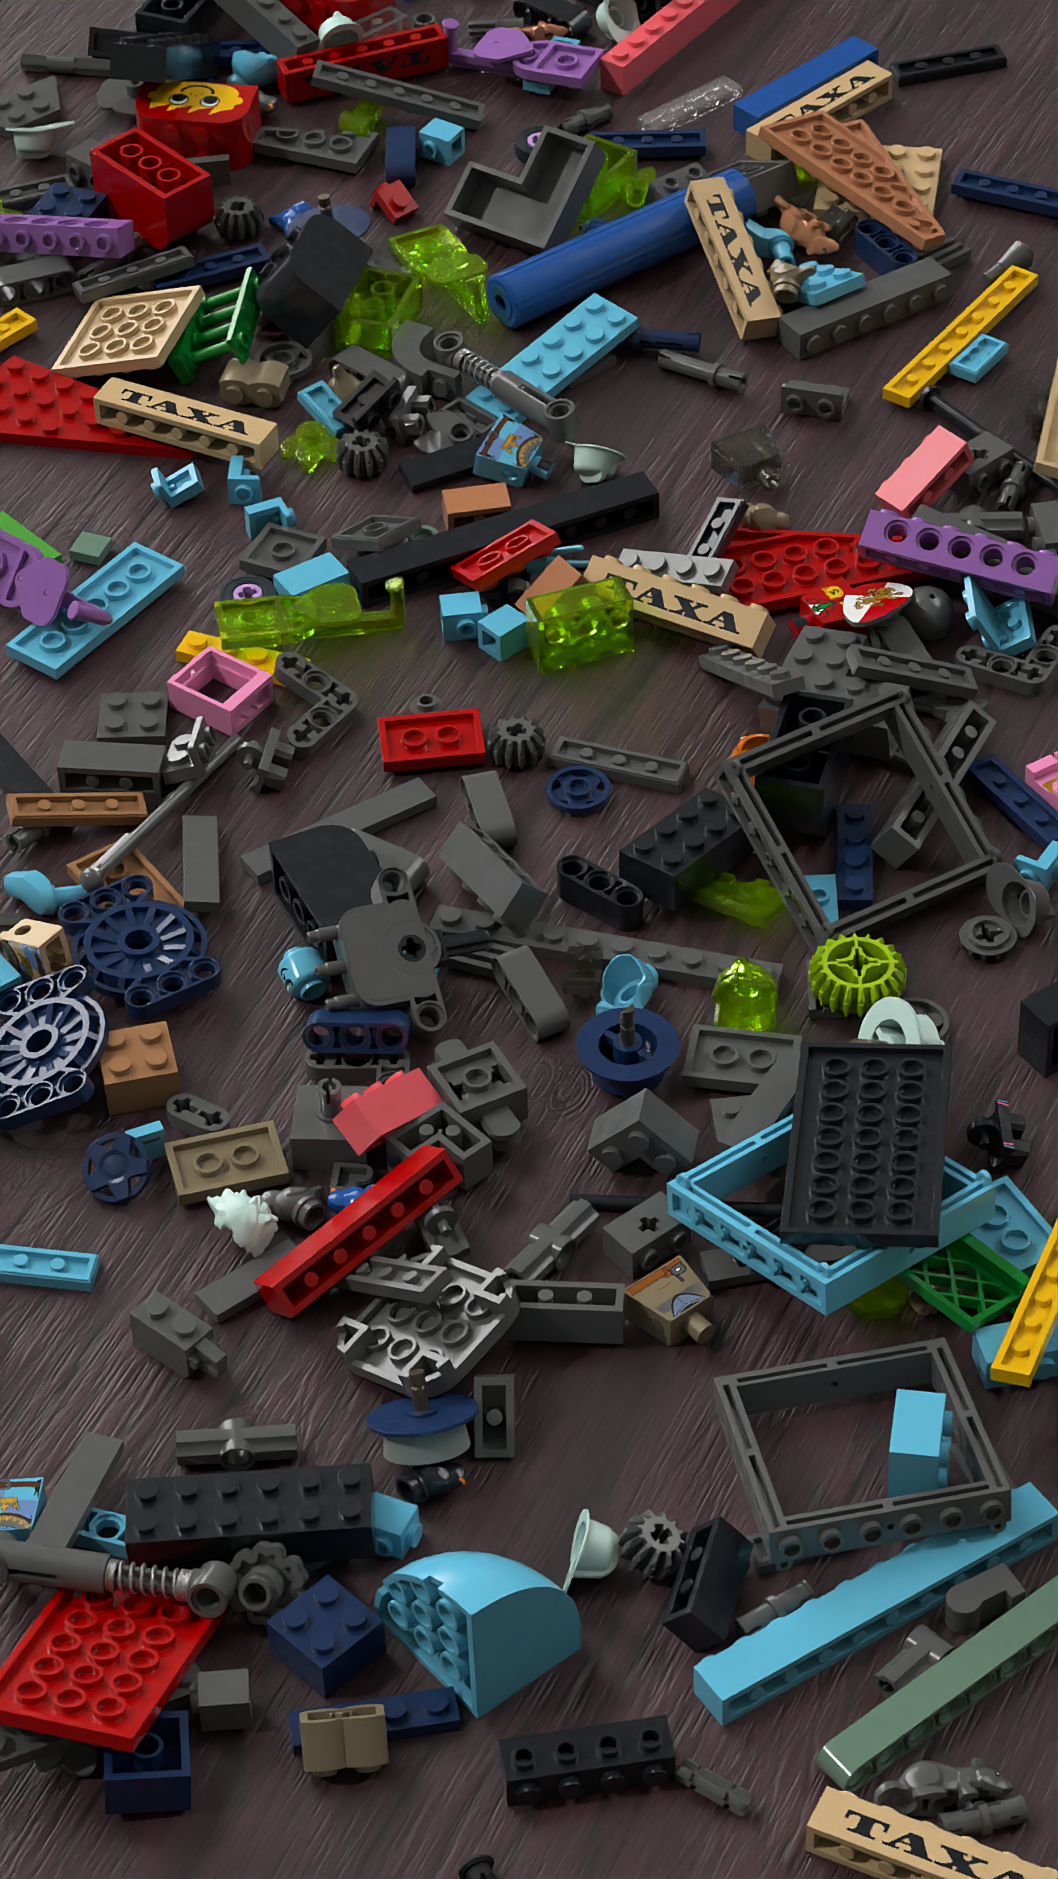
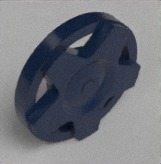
[546,766,611,817]
[82,1132,152,1203]

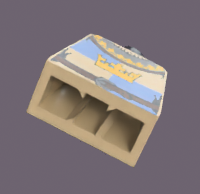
[0,919,78,996]

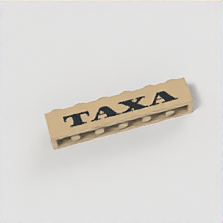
[746,60,893,160]
[684,177,783,341]
[93,377,279,470]
[583,555,776,658]
[806,1786,1058,1879]

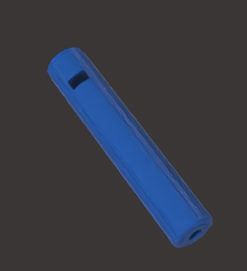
[486,169,757,329]

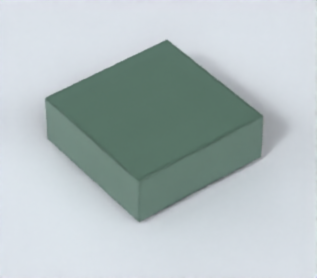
[69,531,113,566]

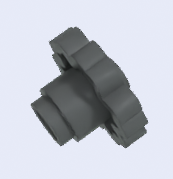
[229,1540,309,1626]

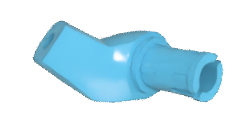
[744,219,796,265]
[4,870,88,916]

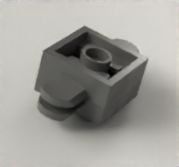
[427,1039,528,1151]

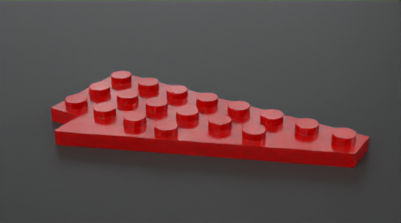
[0,355,200,460]
[710,527,935,612]

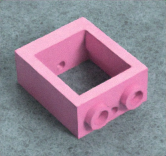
[167,646,275,736]

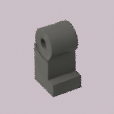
[945,1563,1026,1634]

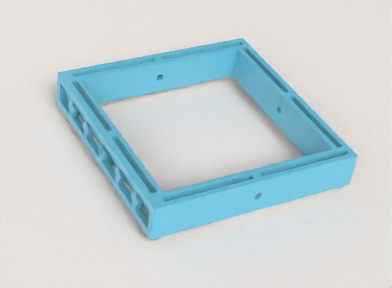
[667,1114,995,1316]

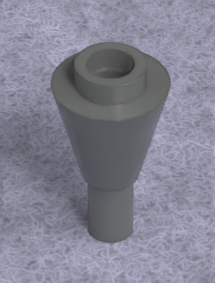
[982,241,1034,285]

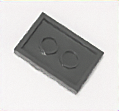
[682,1024,802,1094]

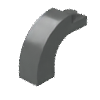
[392,319,462,402]

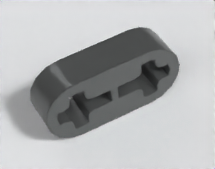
[167,1093,231,1137]

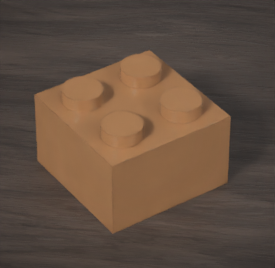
[98,1021,181,1116]

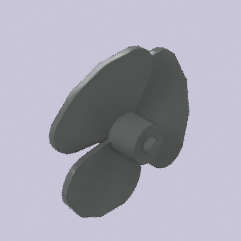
[97,78,143,117]

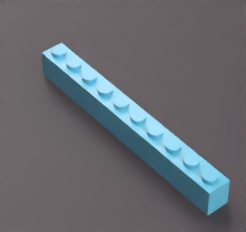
[694,1482,1058,1726]

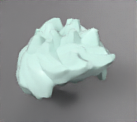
[206,1189,278,1258]

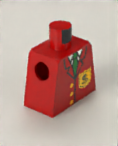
[789,577,870,639]

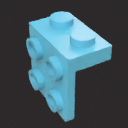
[962,575,1037,656]

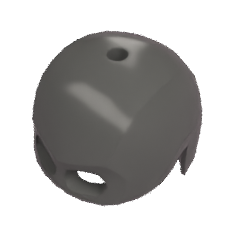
[896,586,954,642]

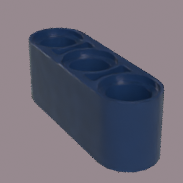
[386,126,417,185]
[855,219,918,276]
[302,1009,412,1054]

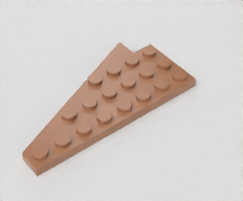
[758,110,946,251]

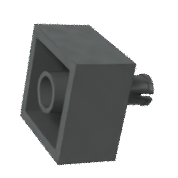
[290,1078,370,1171]

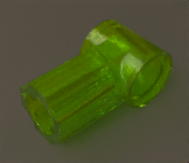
[338,99,386,137]

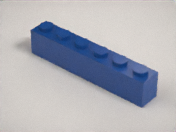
[733,36,879,136]

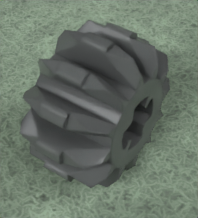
[214,195,264,242]
[336,429,389,479]
[488,715,546,770]
[618,1509,688,1581]

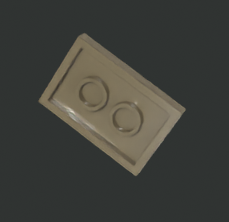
[164,1120,290,1206]

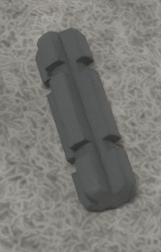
[676,1758,754,1817]

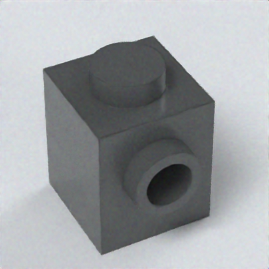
[190,1669,252,1732]

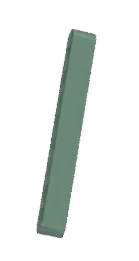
[816,1575,1058,1793]

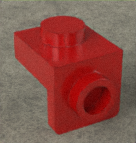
[369,179,419,224]

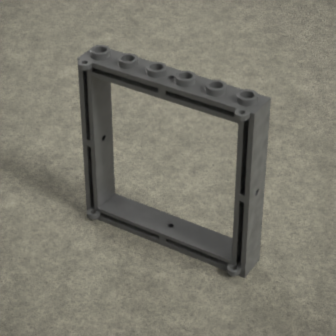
[713,686,1002,955]
[713,1337,1011,1572]

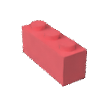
[875,425,975,519]
[332,1068,445,1156]

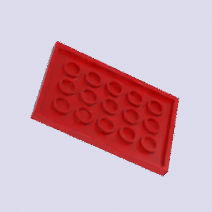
[0,1588,228,1753]

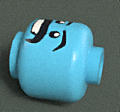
[278,946,331,1001]

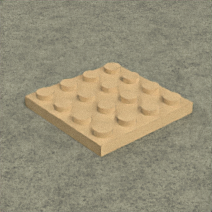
[813,145,942,223]
[51,285,205,379]

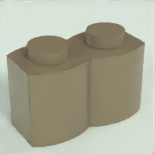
[219,358,291,408]
[299,1704,389,1777]

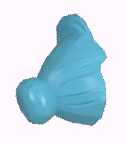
[226,50,278,88]
[595,954,659,1015]

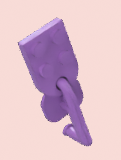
[442,18,604,89]
[0,528,113,627]

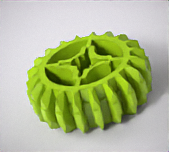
[808,932,907,1019]

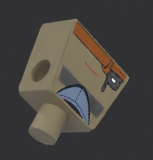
[625,1255,715,1346]

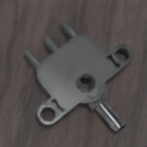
[306,866,491,1043]

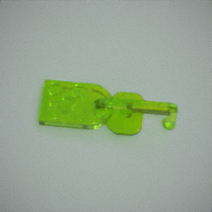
[387,223,489,324]
[214,577,406,650]

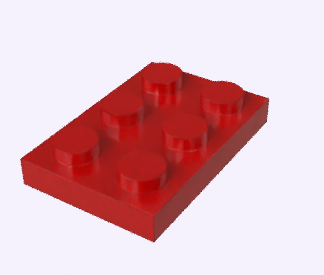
[450,519,561,592]
[377,708,486,773]

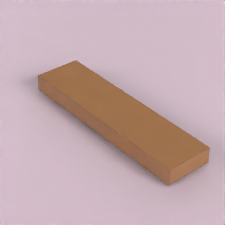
[6,792,149,827]

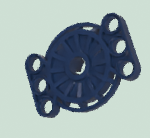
[58,874,222,1020]
[0,965,110,1131]

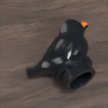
[395,1462,466,1505]

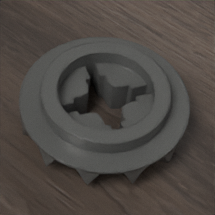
[959,915,1017,961]

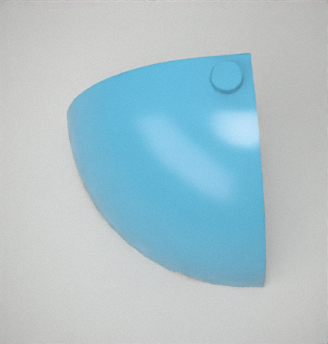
[374,1551,582,1719]

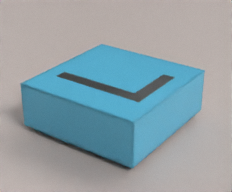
[124,1120,166,1160]

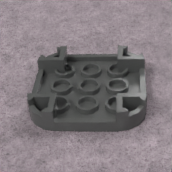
[336,1244,521,1398]

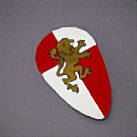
[843,582,913,627]

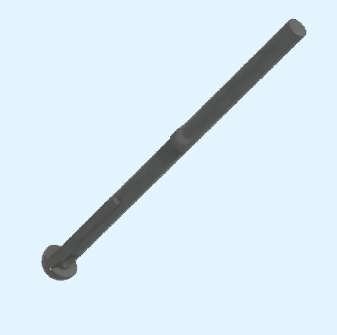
[80,734,243,893]

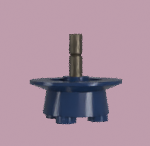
[576,1004,680,1100]

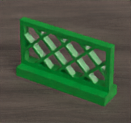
[854,1233,1031,1333]

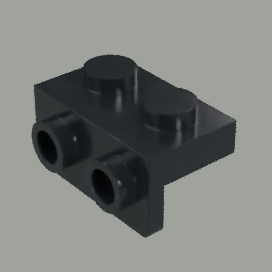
[332,370,403,432]

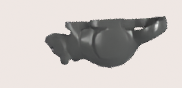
[874,1757,1014,1818]

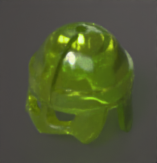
[711,957,778,1032]

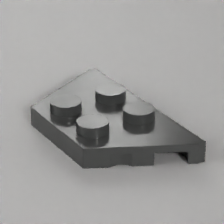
[0,75,61,139]

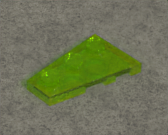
[689,872,796,928]

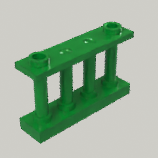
[168,267,262,385]

